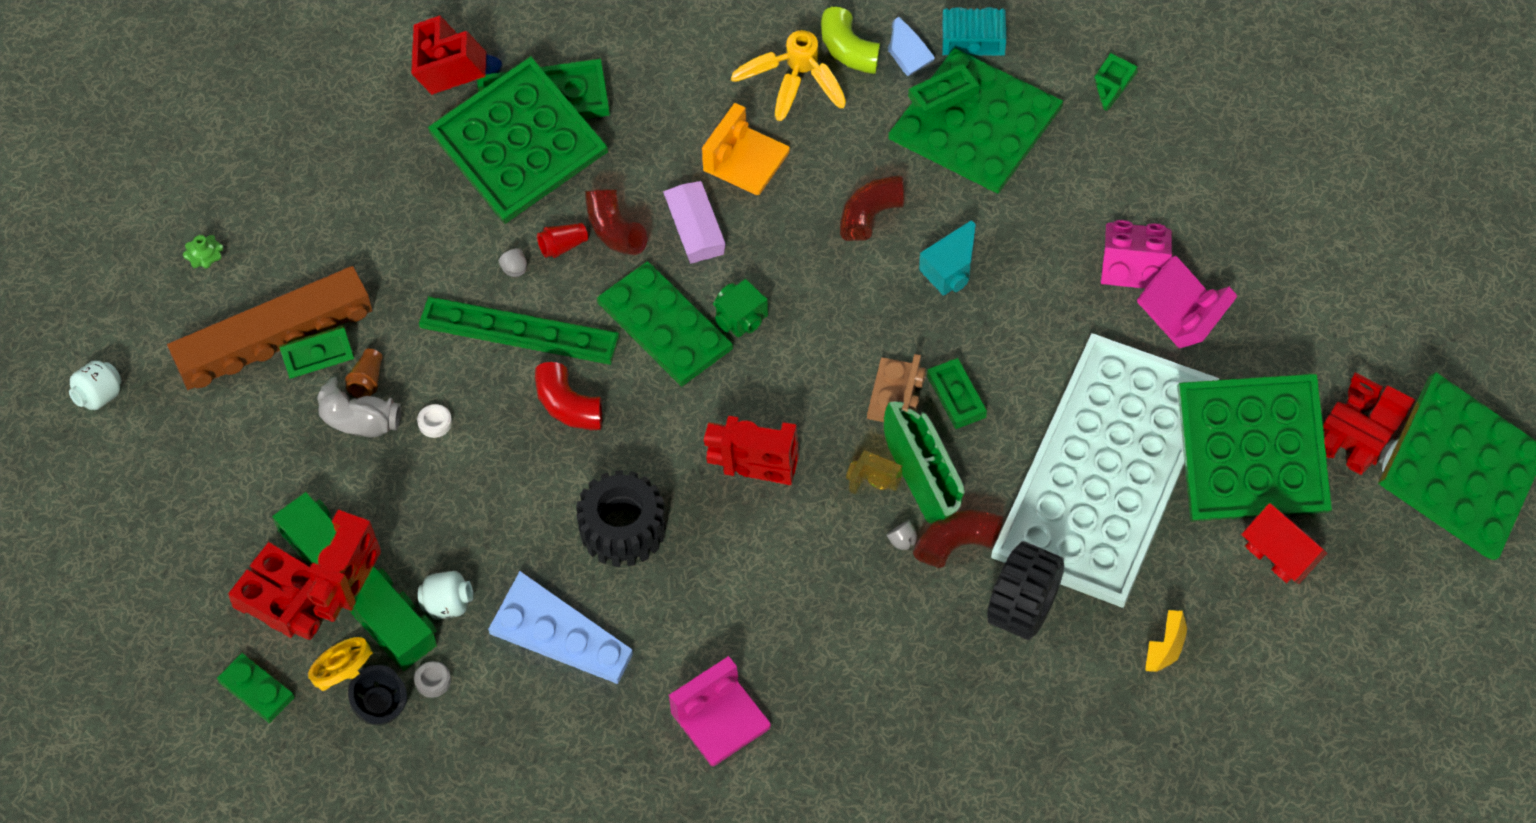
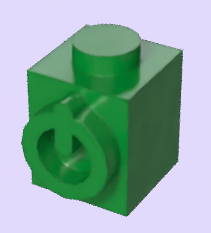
[713,279,768,338]

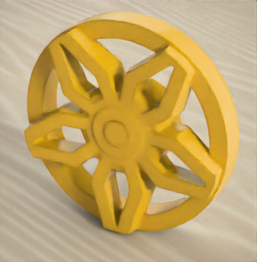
[308,637,373,691]

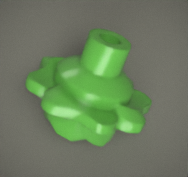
[183,235,223,268]

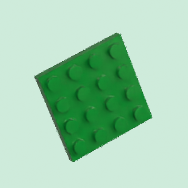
[888,48,1063,194]
[428,57,608,224]
[1378,372,1536,560]
[1177,374,1332,522]

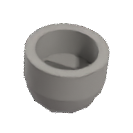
[499,249,527,277]
[886,520,917,550]

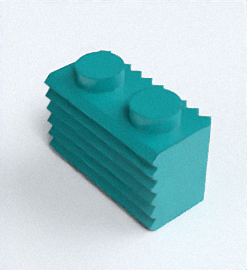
[942,7,1006,56]

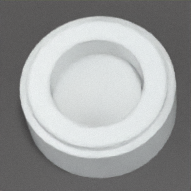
[417,404,452,438]

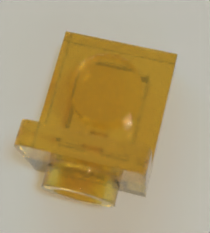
[846,450,902,494]

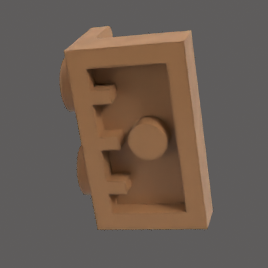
[867,354,926,422]

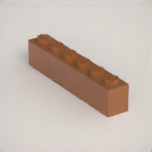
[167,266,372,390]

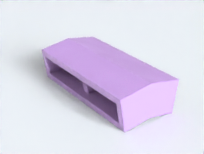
[663,181,726,264]

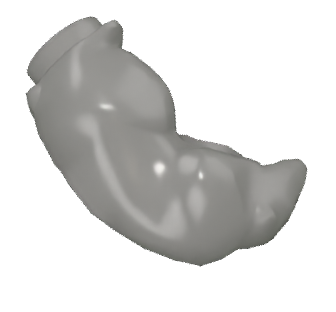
[317,377,401,438]

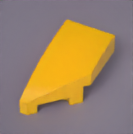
[1145,610,1187,672]

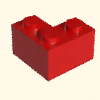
[411,15,486,95]

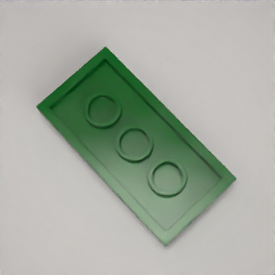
[477,59,610,119]
[597,261,733,387]

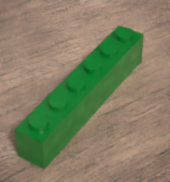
[272,492,437,672]

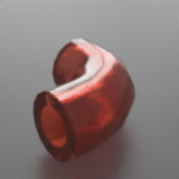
[839,176,904,241]
[585,189,648,255]
[913,509,1003,568]

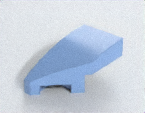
[888,17,935,76]

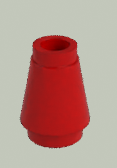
[537,223,588,258]

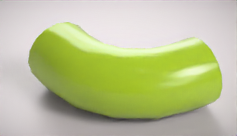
[821,7,880,74]

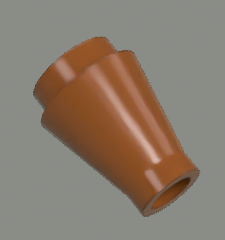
[345,349,383,398]

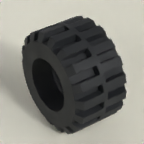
[576,470,666,567]
[987,541,1064,640]

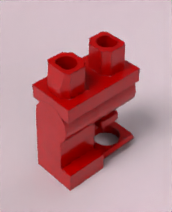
[1323,372,1415,475]

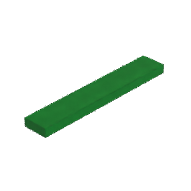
[419,296,620,365]

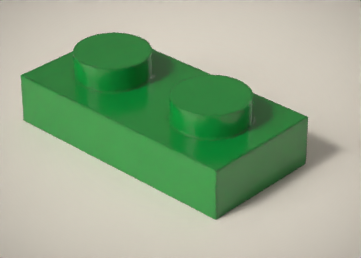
[908,64,980,119]
[279,326,354,379]
[927,358,987,430]
[217,653,295,724]

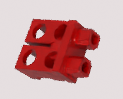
[704,415,799,485]
[307,509,381,622]
[228,542,320,640]

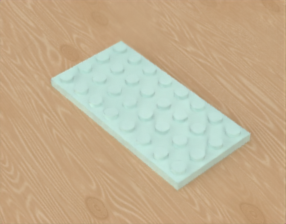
[991,333,1219,608]

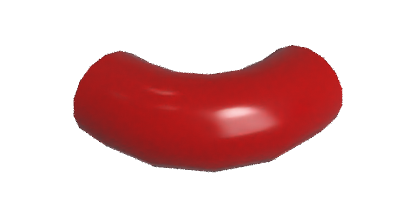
[535,362,602,430]

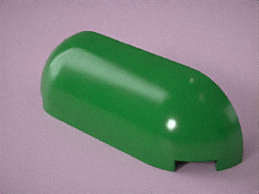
[884,402,964,525]

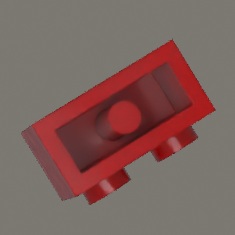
[1241,503,1327,584]

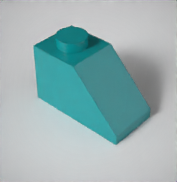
[919,220,976,296]

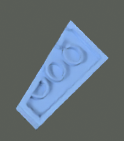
[488,571,633,684]

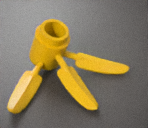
[731,30,846,121]

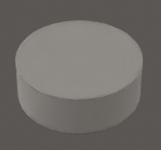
[414,661,451,698]

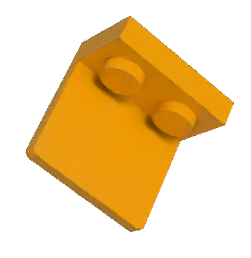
[702,103,790,195]

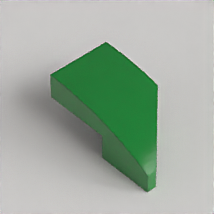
[1094,53,1138,111]

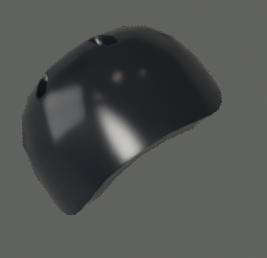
[348,665,407,726]

